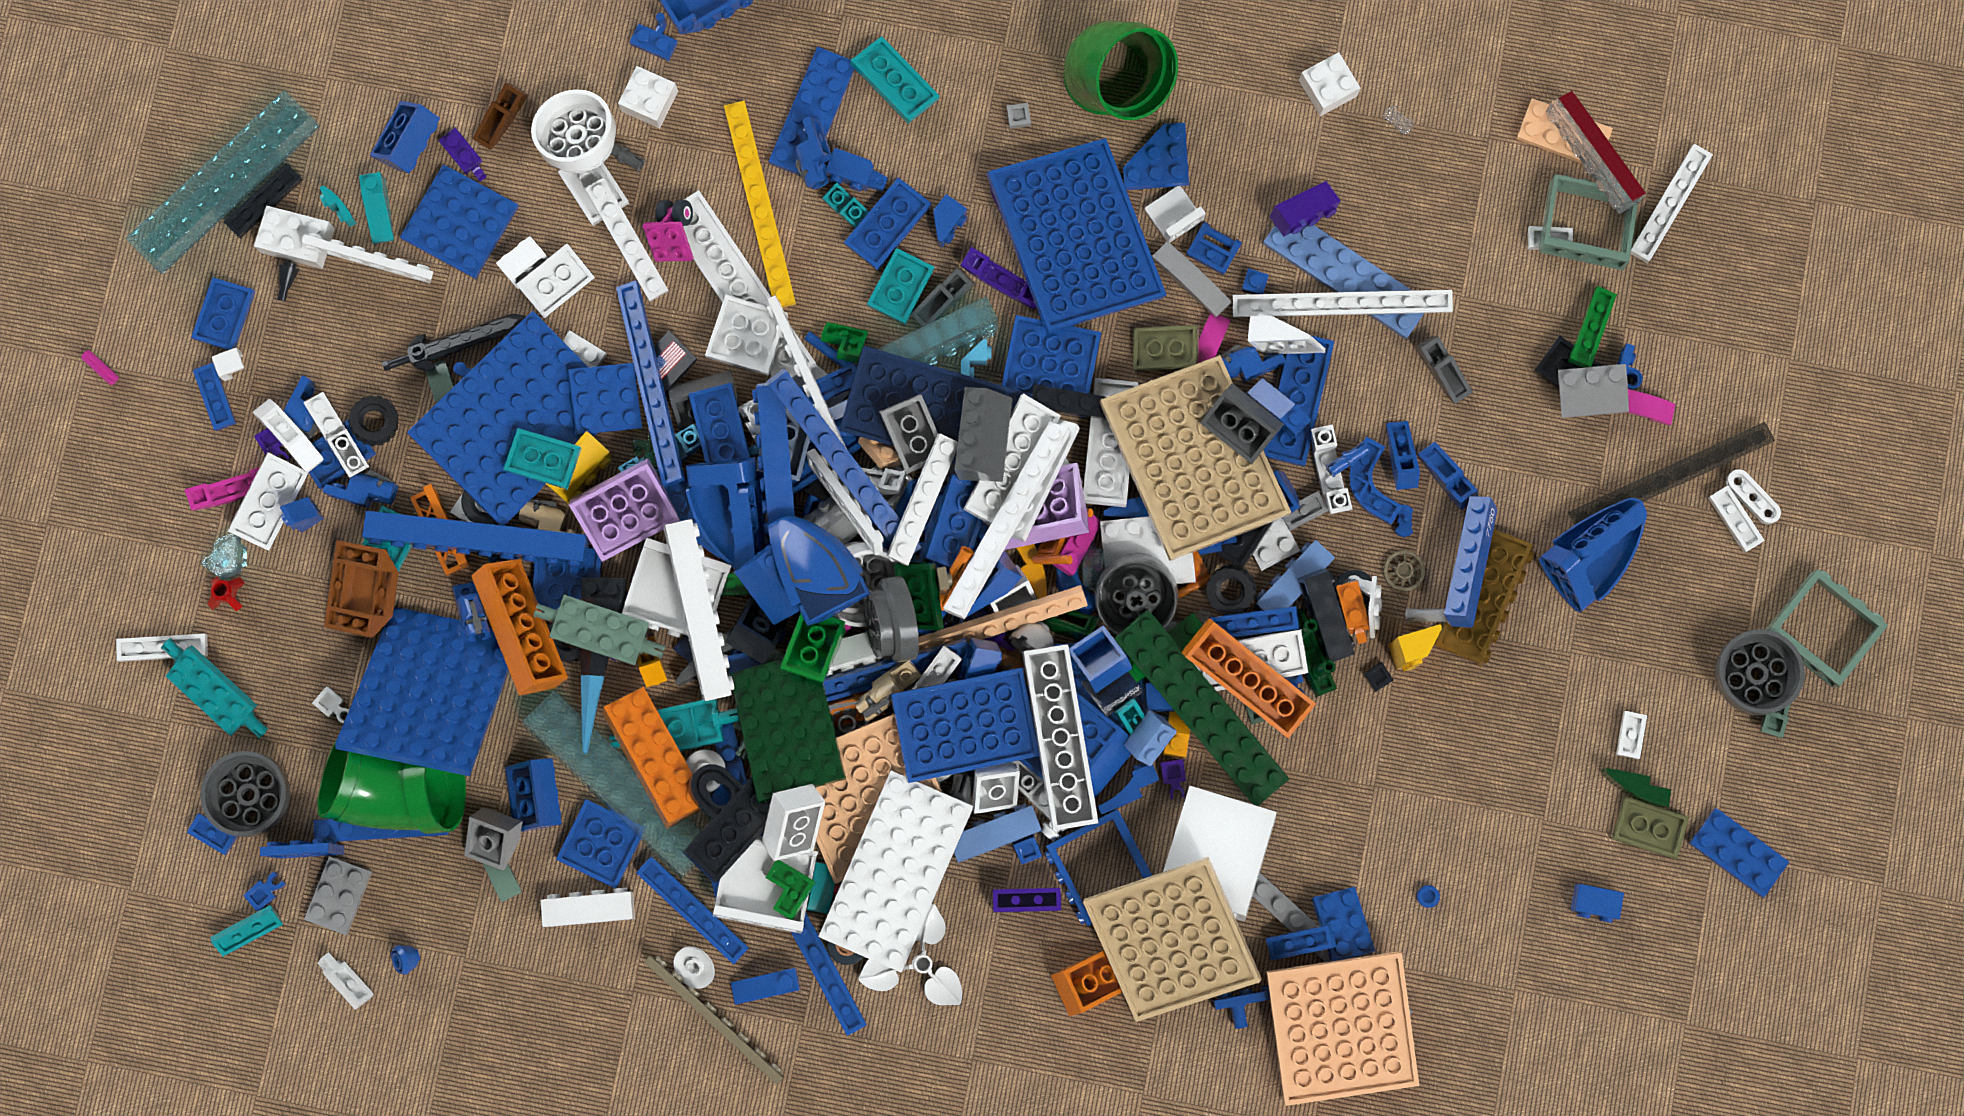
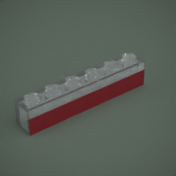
[1546,91,1646,214]

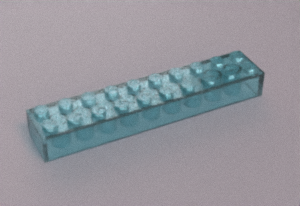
[125,90,320,275]
[522,690,701,880]

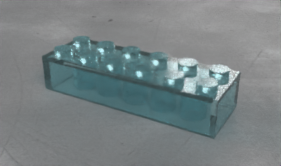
[878,296,998,365]

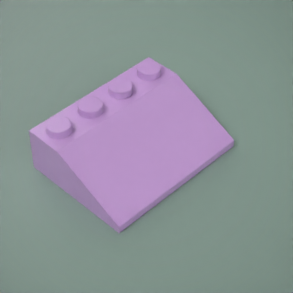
[569,458,680,562]
[1004,463,1089,550]

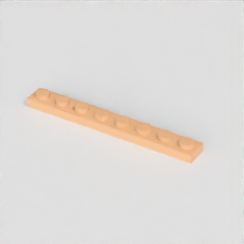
[918,585,1088,651]

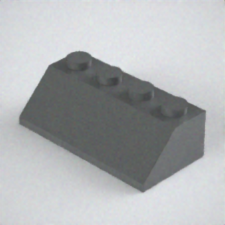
[955,387,1013,482]

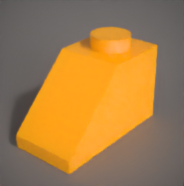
[637,635,668,688]
[1162,711,1190,759]

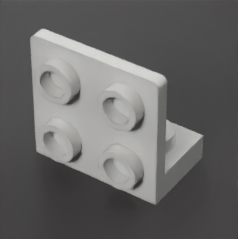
[1145,186,1206,243]

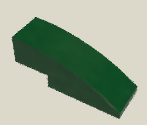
[1601,768,1672,808]

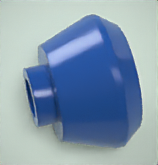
[391,945,420,975]

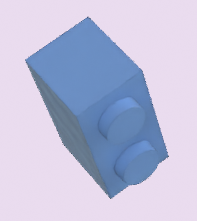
[1124,710,1177,766]

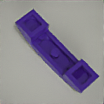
[960,247,1036,310]

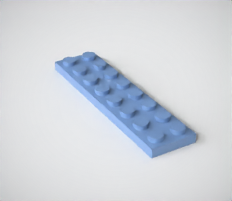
[1263,225,1424,340]

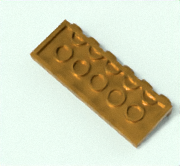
[1435,529,1535,668]

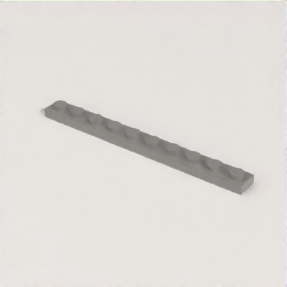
[1252,873,1413,1015]

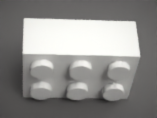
[254,206,335,269]
[762,784,825,861]

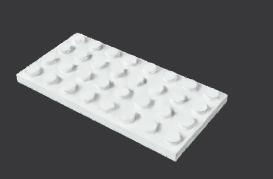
[819,770,974,973]

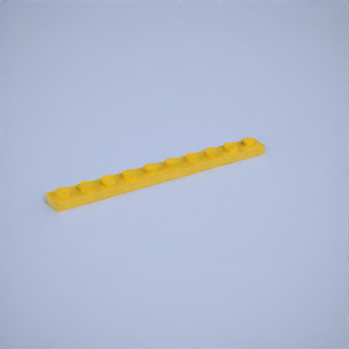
[724,100,796,308]

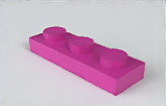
[1053,515,1101,576]

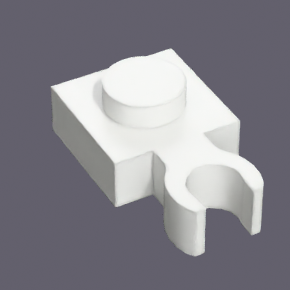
[312,686,349,723]

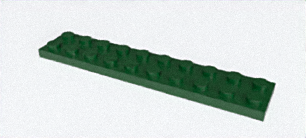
[1113,609,1290,806]

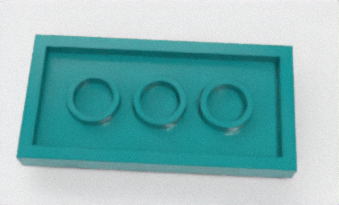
[850,36,940,124]

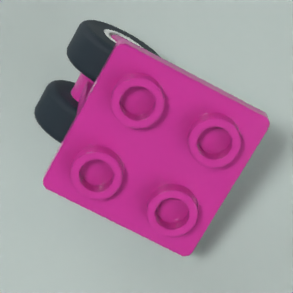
[643,200,694,262]

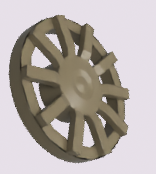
[1383,550,1425,592]

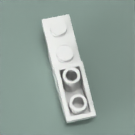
[304,392,369,478]
[1012,760,1065,832]

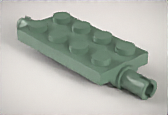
[533,595,666,666]

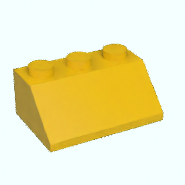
[545,431,612,504]
[1388,624,1442,672]

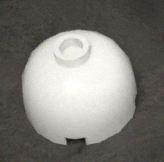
[1009,622,1054,654]

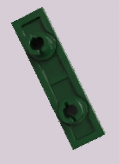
[1286,608,1338,698]

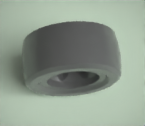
[1094,553,1178,635]

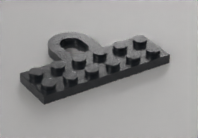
[682,764,771,884]

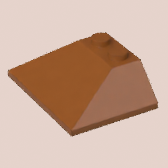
[324,540,399,638]

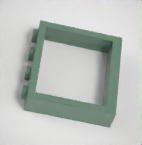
[1539,174,1639,271]
[1765,569,1888,688]

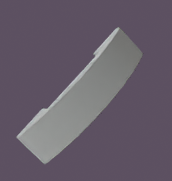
[826,460,907,495]

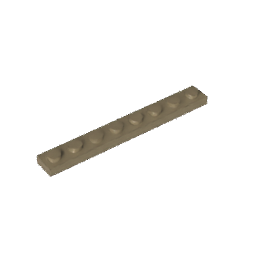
[644,955,784,1085]

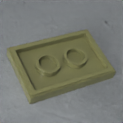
[1133,325,1199,372]
[1611,796,1689,860]

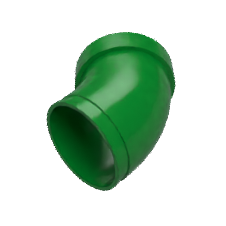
[1063,20,1178,120]
[317,741,466,834]

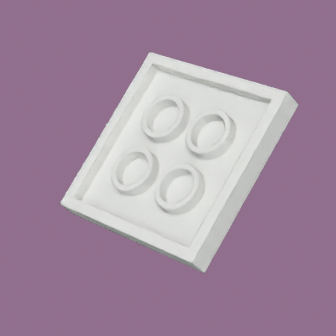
[705,295,788,376]

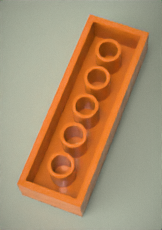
[471,559,568,696]
[1181,618,1316,738]
[603,687,702,829]

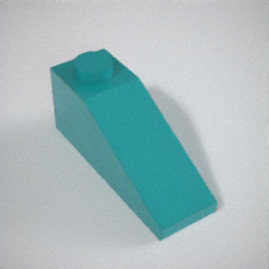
[359,172,395,244]

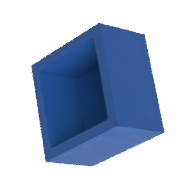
[1069,625,1132,693]

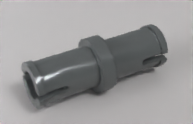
[610,142,645,172]

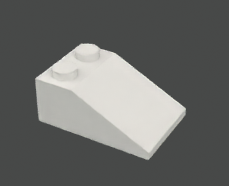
[1248,313,1325,355]

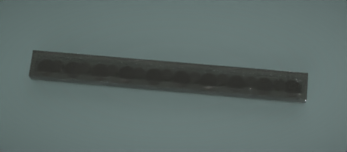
[1568,422,1775,525]

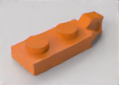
[1336,580,1370,644]

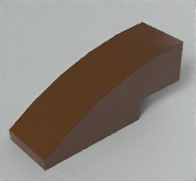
[472,83,529,150]

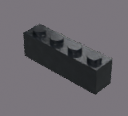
[1297,569,1355,662]

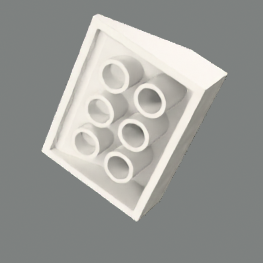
[1100,516,1196,587]

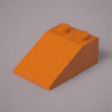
[1051,950,1122,1017]

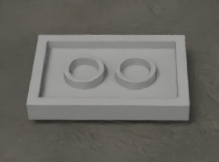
[304,856,372,935]

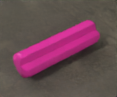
[81,350,119,385]

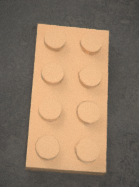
[1516,98,1613,169]

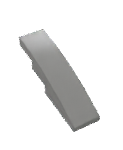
[1152,241,1231,318]

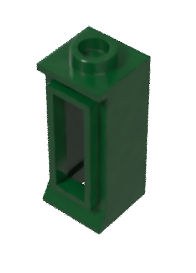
[1042,610,1100,641]

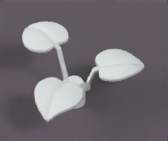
[858,904,962,1005]

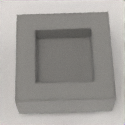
[1007,103,1031,129]

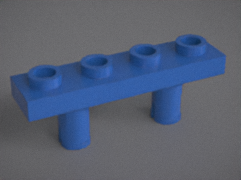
[1212,985,1270,1029]

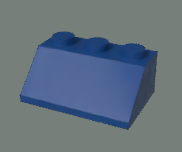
[369,101,440,173]
[734,545,802,625]
[505,758,562,832]

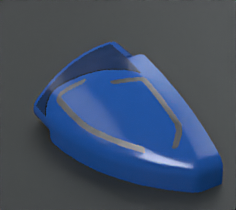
[768,516,870,626]

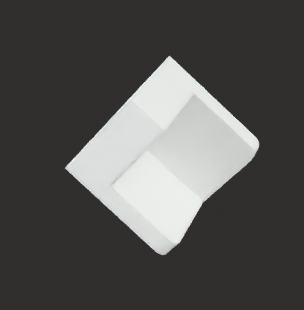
[212,348,244,381]

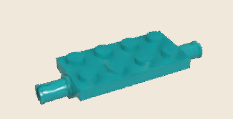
[161,638,269,739]
[609,699,740,751]

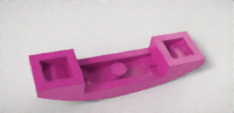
[1199,313,1231,363]
[1626,389,1676,426]
[184,467,260,511]

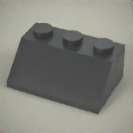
[668,370,743,431]
[1200,383,1284,464]

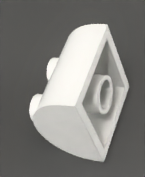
[972,762,1020,814]

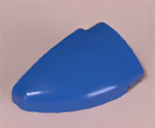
[686,458,764,569]
[1539,498,1647,612]

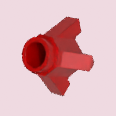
[207,576,245,612]

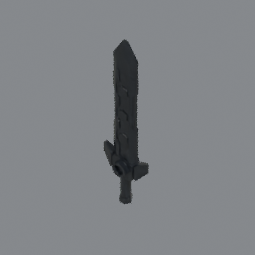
[382,313,526,372]

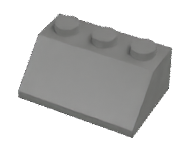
[1558,364,1629,418]

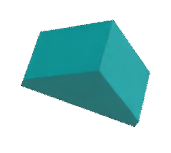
[1114,698,1145,735]

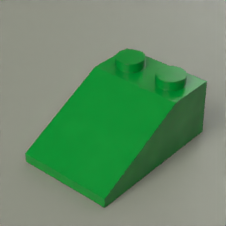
[780,614,845,683]

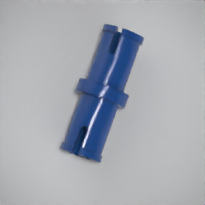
[1326,442,1370,477]

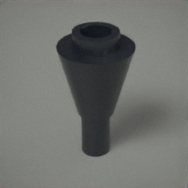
[277,261,300,302]

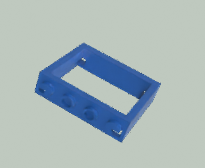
[1044,809,1152,927]

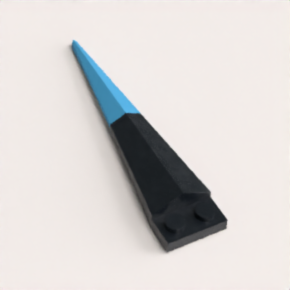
[579,577,627,754]

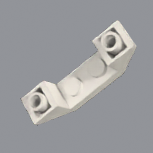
[252,399,324,473]
[1311,425,1352,514]

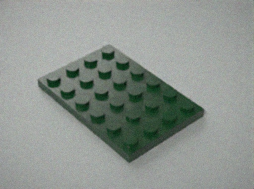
[730,658,846,803]

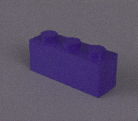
[1269,181,1341,237]
[993,888,1061,913]

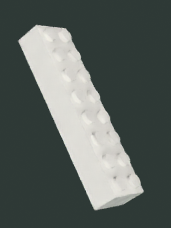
[663,519,734,701]
[1022,644,1098,831]

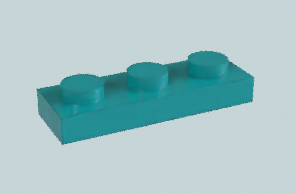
[210,905,283,957]

